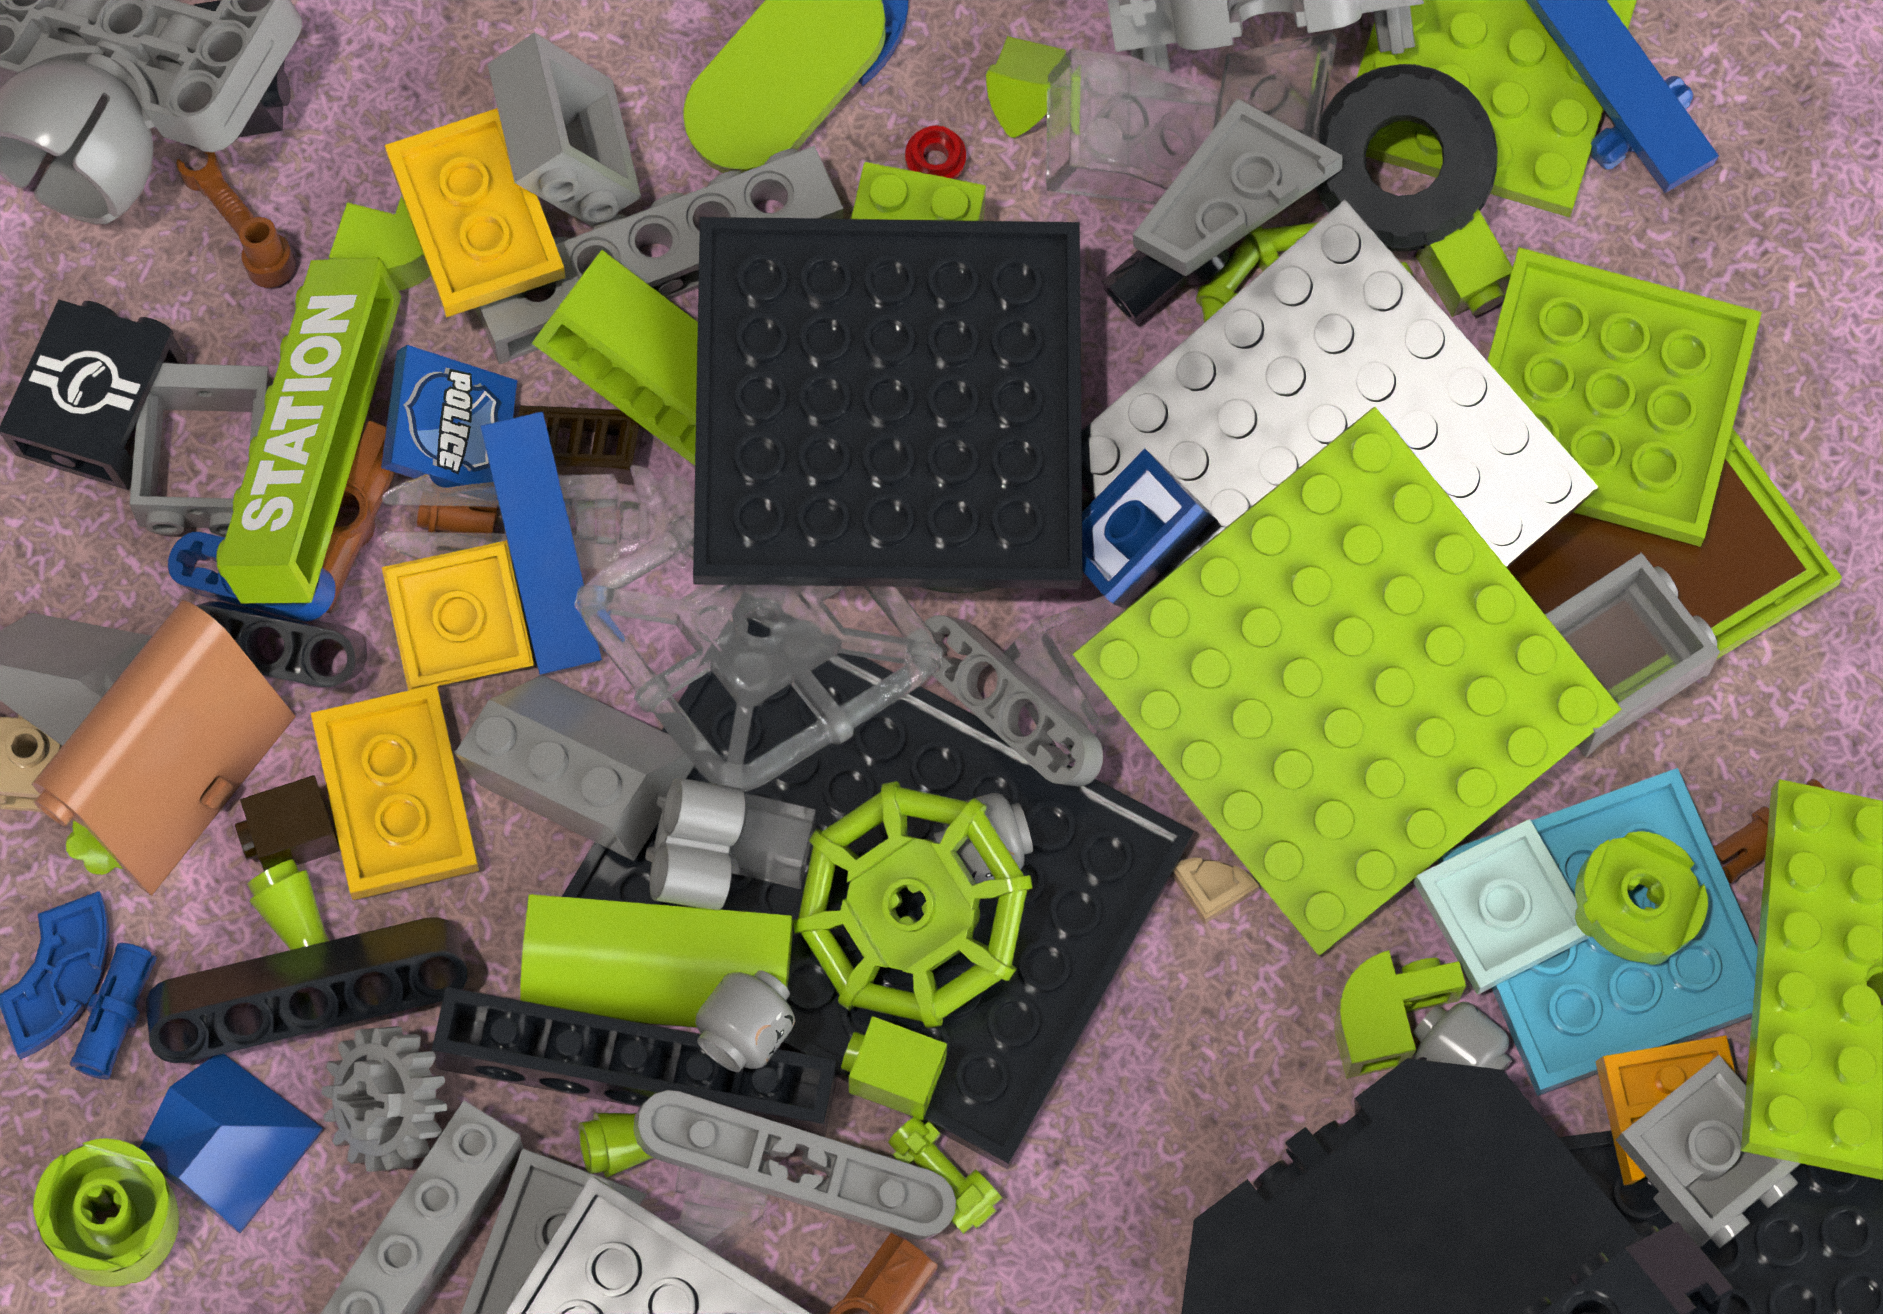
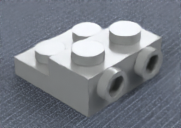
[1616,1055,1801,1249]

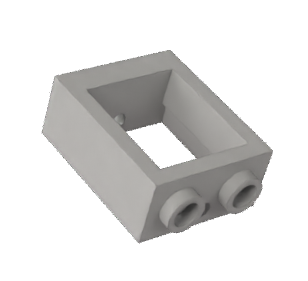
[488,32,641,228]
[129,363,273,537]

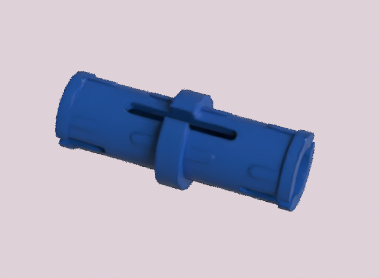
[70,943,157,1080]

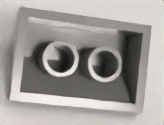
[455,675,701,861]

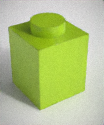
[1416,209,1513,317]
[841,1016,947,1120]

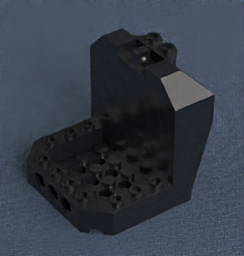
[1181,1058,1733,1314]

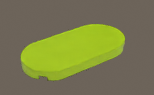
[683,0,886,173]

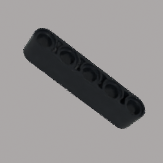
[146,917,468,1063]

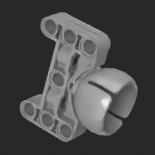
[0,0,302,224]

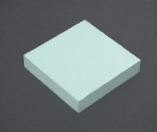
[1414,819,1590,995]

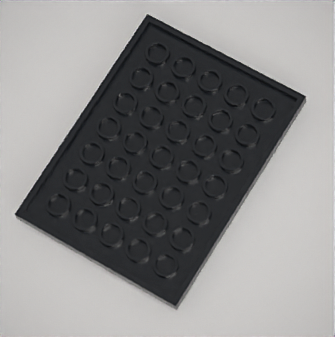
[562,594,1194,1170]

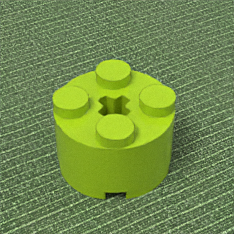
[33,1138,179,1287]

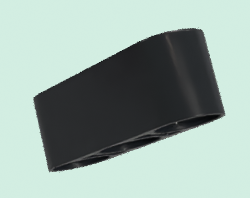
[196,601,367,687]

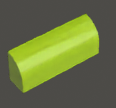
[532,250,698,466]
[520,894,793,1027]

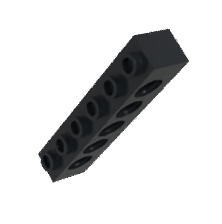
[432,987,837,1137]

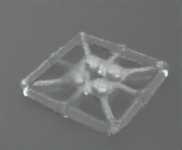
[575,515,944,792]

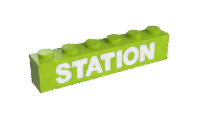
[216,257,402,604]

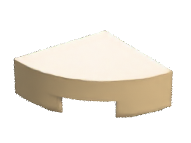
[1172,858,1260,924]

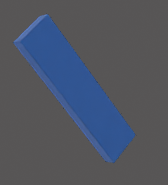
[1526,0,1719,193]
[480,411,602,675]

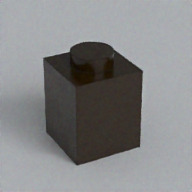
[235,775,340,871]

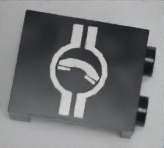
[0,299,187,491]

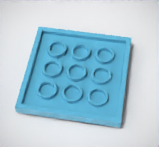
[1437,768,1758,1096]

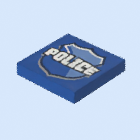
[381,345,518,501]

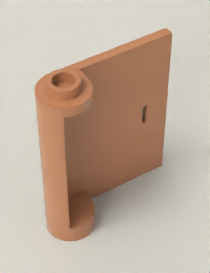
[32,600,296,896]

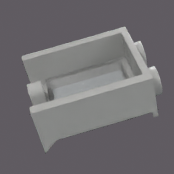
[1546,552,1720,758]

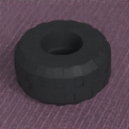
[1313,64,1498,251]

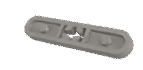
[633,1090,956,1240]

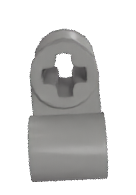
[645,778,745,910]

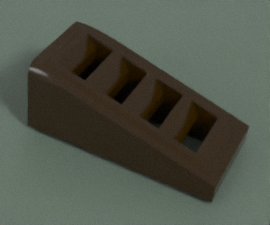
[518,405,644,486]

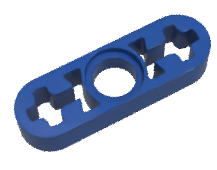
[168,532,336,621]

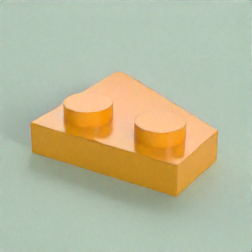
[1595,1035,1736,1185]

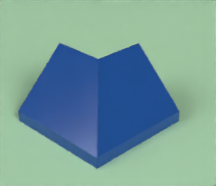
[139,1054,323,1233]

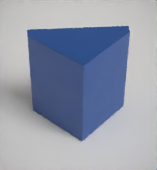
[1082,448,1216,609]

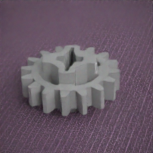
[321,1026,447,1172]

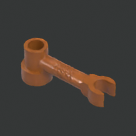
[176,151,296,288]

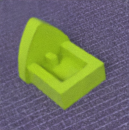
[986,36,1066,138]

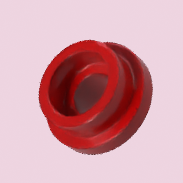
[905,125,966,179]

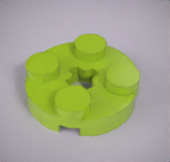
[1575,831,1708,965]

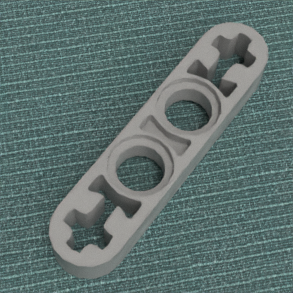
[914,615,1103,787]

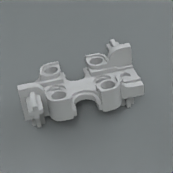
[1107,0,1424,92]

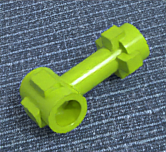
[888,1117,1002,1234]

